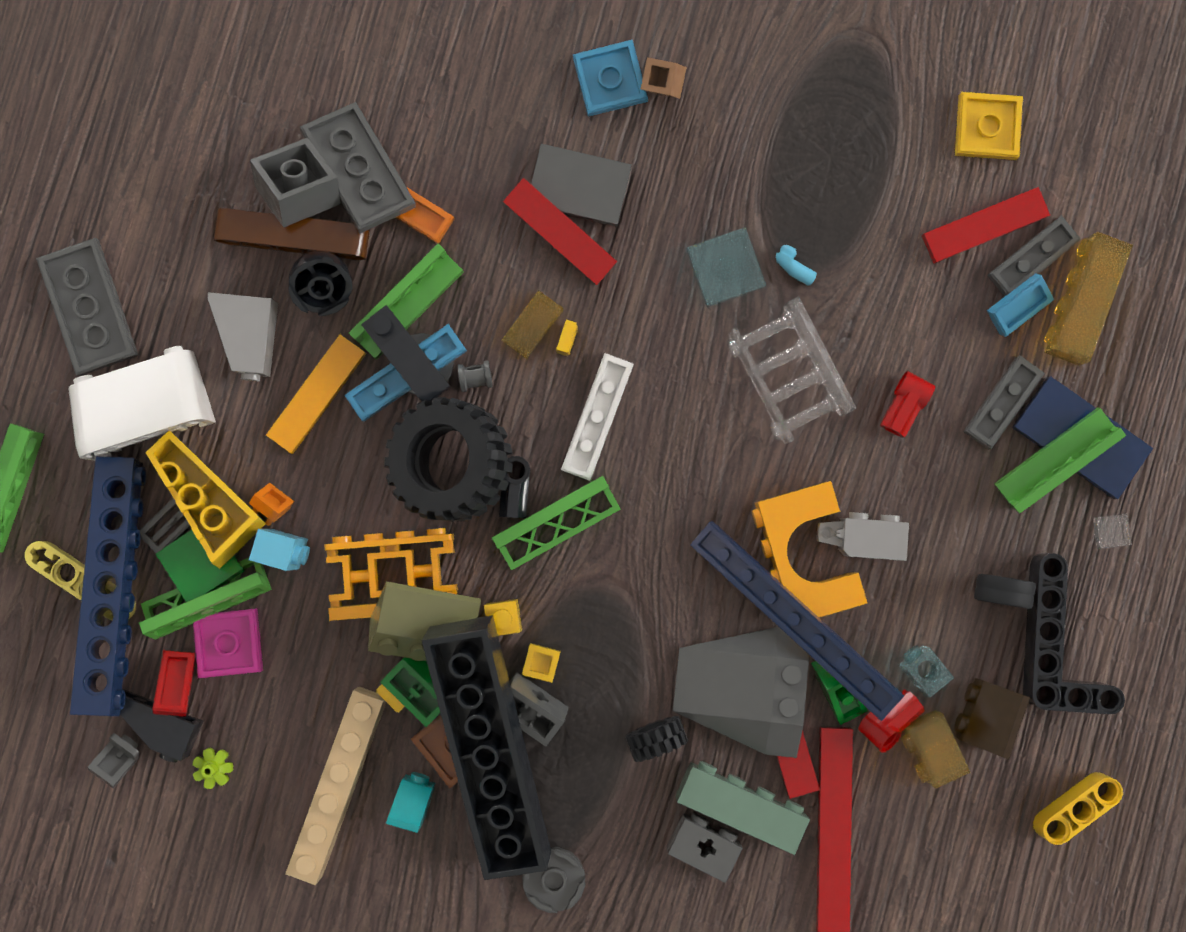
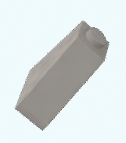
[208,292,278,382]

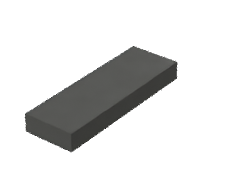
[987,215,1081,297]
[963,355,1045,450]

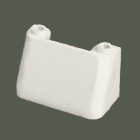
[69,346,216,461]

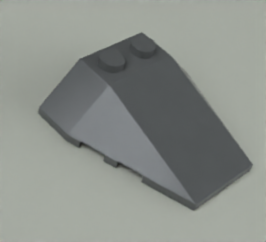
[673,627,809,758]

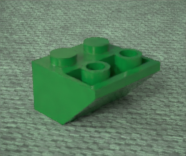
[380,657,440,727]

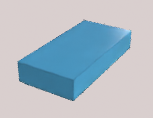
[987,273,1054,337]

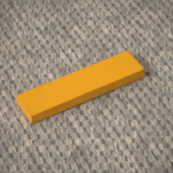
[266,334,367,454]

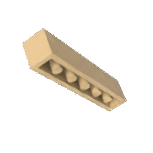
[286,686,387,885]

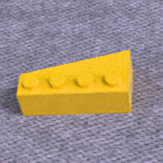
[146,431,266,569]

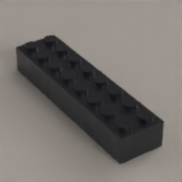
[421,615,551,880]

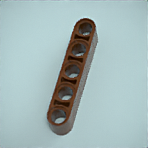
[214,208,370,260]

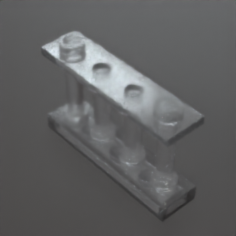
[727,296,857,445]

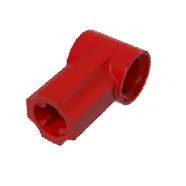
[880,371,936,438]
[858,689,925,753]

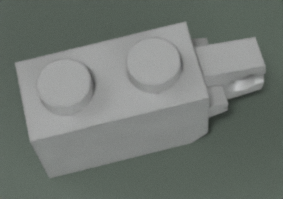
[816,512,909,561]

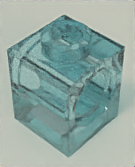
[899,645,954,698]

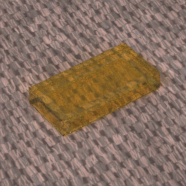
[502,290,564,359]

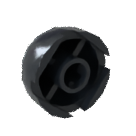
[288,251,353,316]

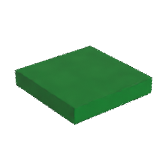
[156,530,245,602]

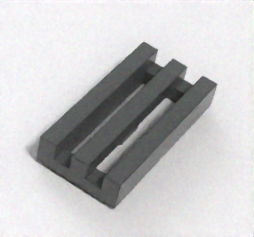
[139,498,191,553]

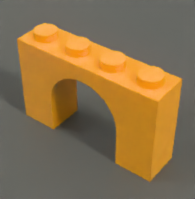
[752,481,867,617]

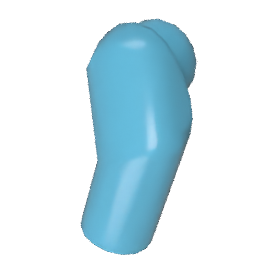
[776,245,817,286]

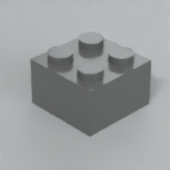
[250,138,340,227]

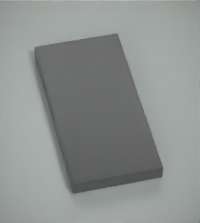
[300,102,416,234]
[36,238,139,376]

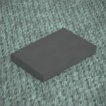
[531,144,632,227]

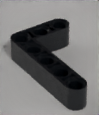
[1023,553,1125,714]

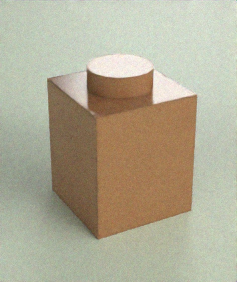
[641,58,687,99]

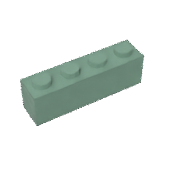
[675,761,810,855]

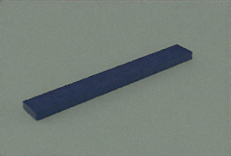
[690,521,904,721]

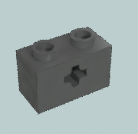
[510,672,569,746]
[666,813,743,883]

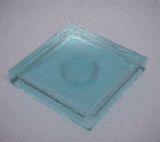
[686,227,766,307]

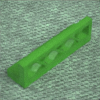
[349,243,464,360]
[994,407,1127,513]
[0,423,44,552]
[492,476,621,570]
[139,558,272,640]

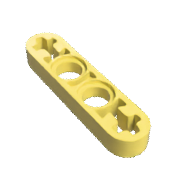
[25,541,136,620]

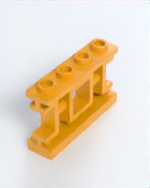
[324,528,458,621]

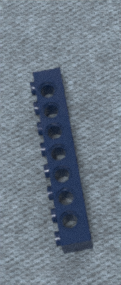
[70,456,146,716]

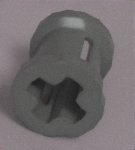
[457,360,493,392]

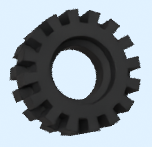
[625,716,688,762]

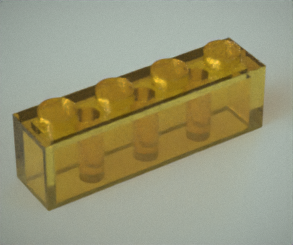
[1044,232,1133,366]

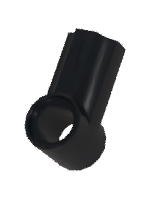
[499,456,531,519]

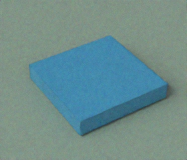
[573,40,648,117]

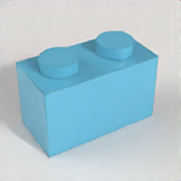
[249,529,310,571]

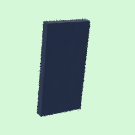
[1012,376,1153,500]

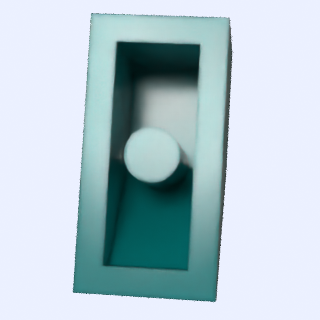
[386,772,436,833]

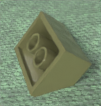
[368,581,481,661]

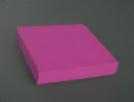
[193,608,263,678]

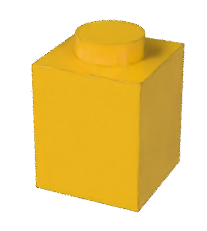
[484,599,522,636]

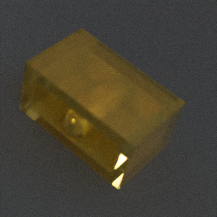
[901,710,970,789]

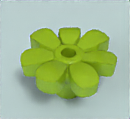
[193,748,233,789]

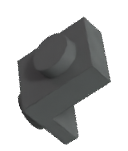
[87,733,139,789]

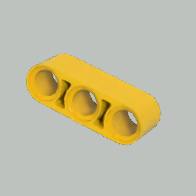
[1033,772,1123,845]

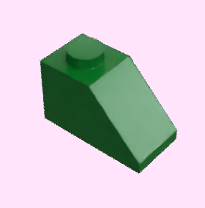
[811,661,868,725]

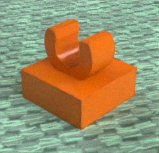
[249,483,295,526]

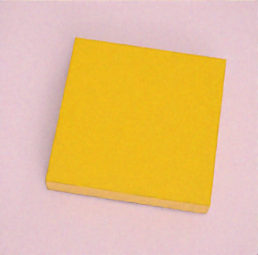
[955,92,1023,160]

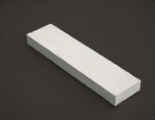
[561,353,634,481]

